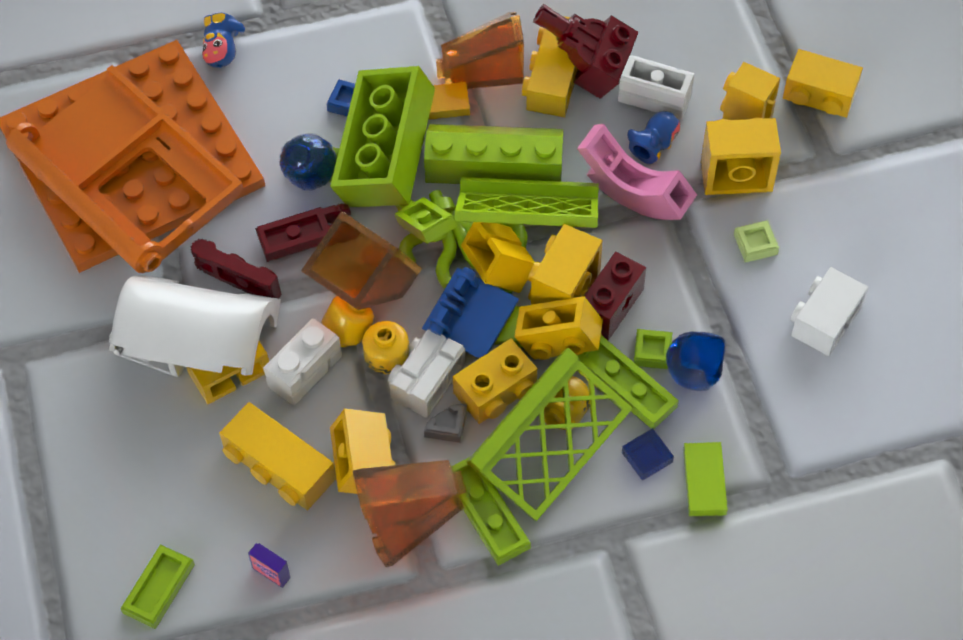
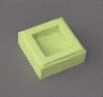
[734,220,779,263]

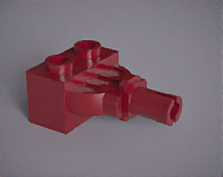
[533,4,638,99]

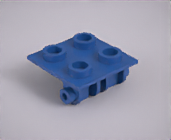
[422,267,520,359]

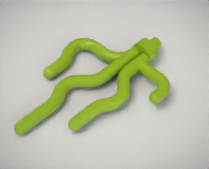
[398,190,528,348]

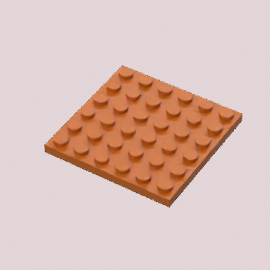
[0,40,266,273]

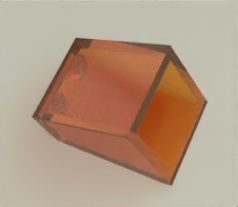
[301,211,422,310]

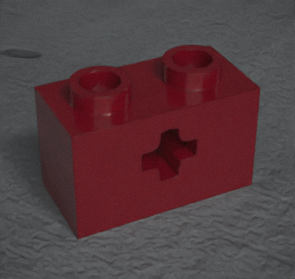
[584,251,646,341]

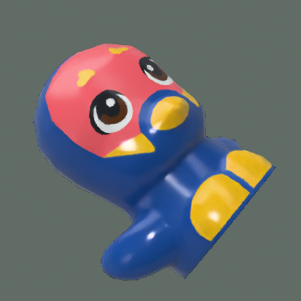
[202,13,245,68]
[627,111,680,164]

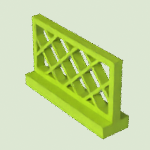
[455,177,599,228]
[466,348,633,521]

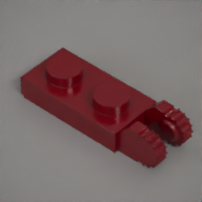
[255,203,358,262]
[190,238,282,299]

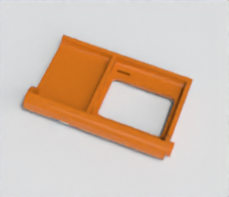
[6,65,243,273]

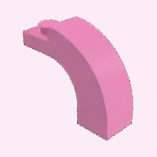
[577,124,697,220]

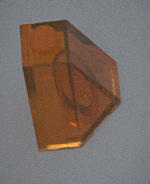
[435,11,524,89]
[353,460,467,567]

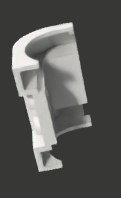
[109,275,281,375]

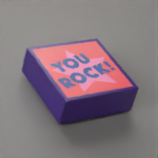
[248,543,291,588]

